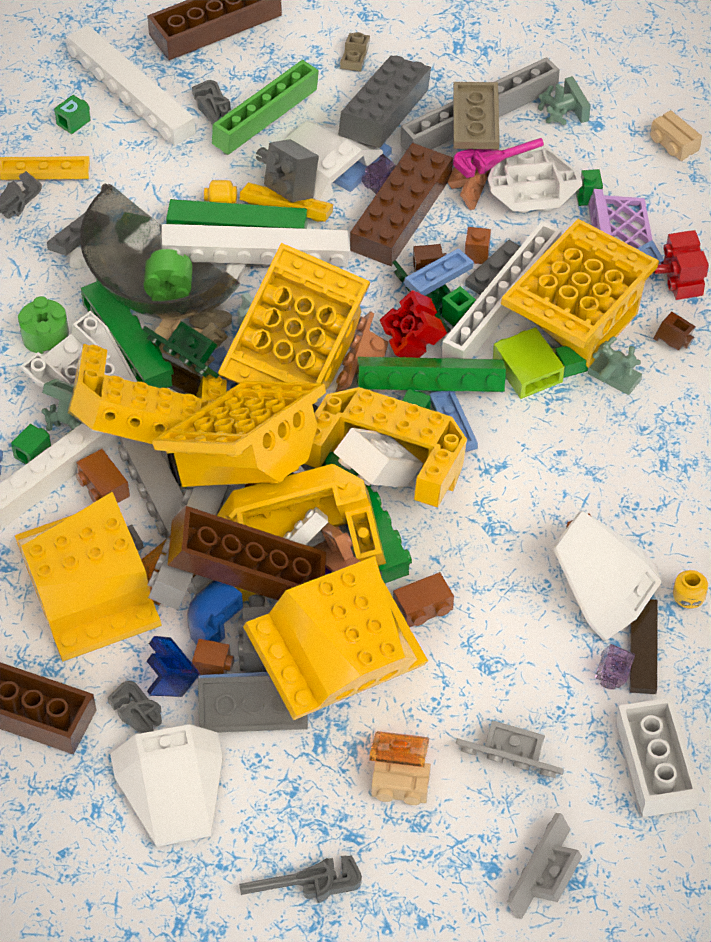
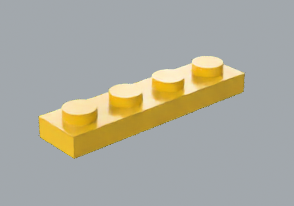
[0,156,90,180]
[240,182,334,222]

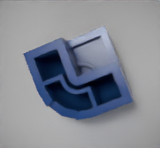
[187,580,243,645]

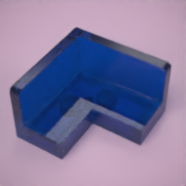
[147,636,200,697]

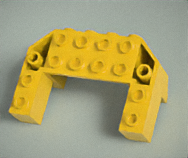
[68,344,227,444]
[304,387,467,508]
[217,464,386,602]

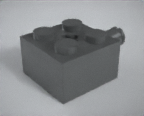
[256,139,319,202]
[238,595,274,673]

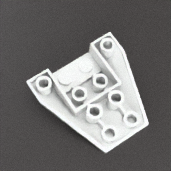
[20,311,137,387]
[553,511,662,641]
[110,724,223,847]

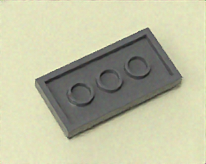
[198,676,308,732]

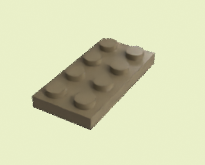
[453,82,500,149]

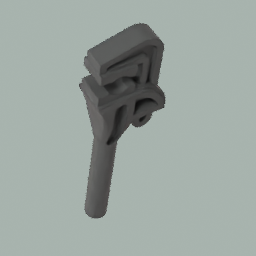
[192,80,231,155]
[0,171,42,218]
[108,681,162,734]
[239,855,362,903]

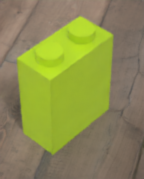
[493,327,564,399]

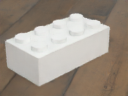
[334,428,424,488]
[616,697,700,817]

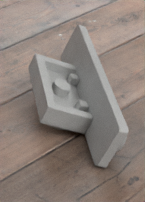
[456,720,564,778]
[507,813,582,919]

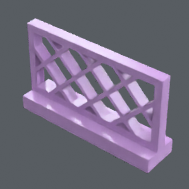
[588,189,652,249]

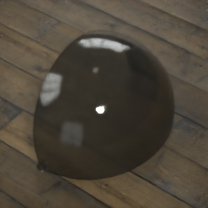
[80,183,241,320]

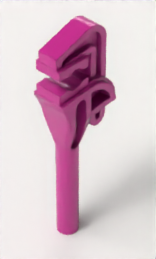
[453,138,544,178]

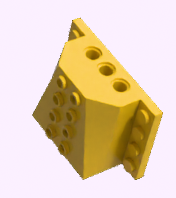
[501,219,659,368]
[218,243,370,398]
[152,381,326,487]
[15,492,162,662]
[243,556,428,720]

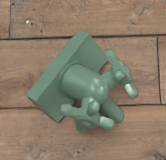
[538,76,591,125]
[588,336,642,395]
[41,379,82,436]

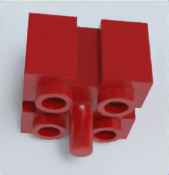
[654,230,709,300]
[380,290,447,358]

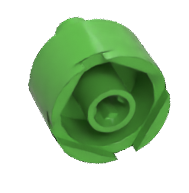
[144,249,193,304]
[18,296,69,354]

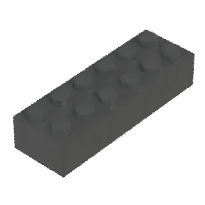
[338,55,431,148]

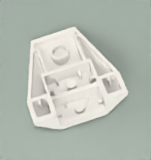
[284,121,383,202]
[488,144,582,213]

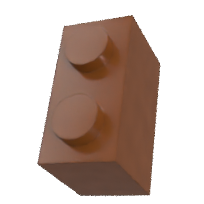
[76,449,130,503]
[393,572,454,627]

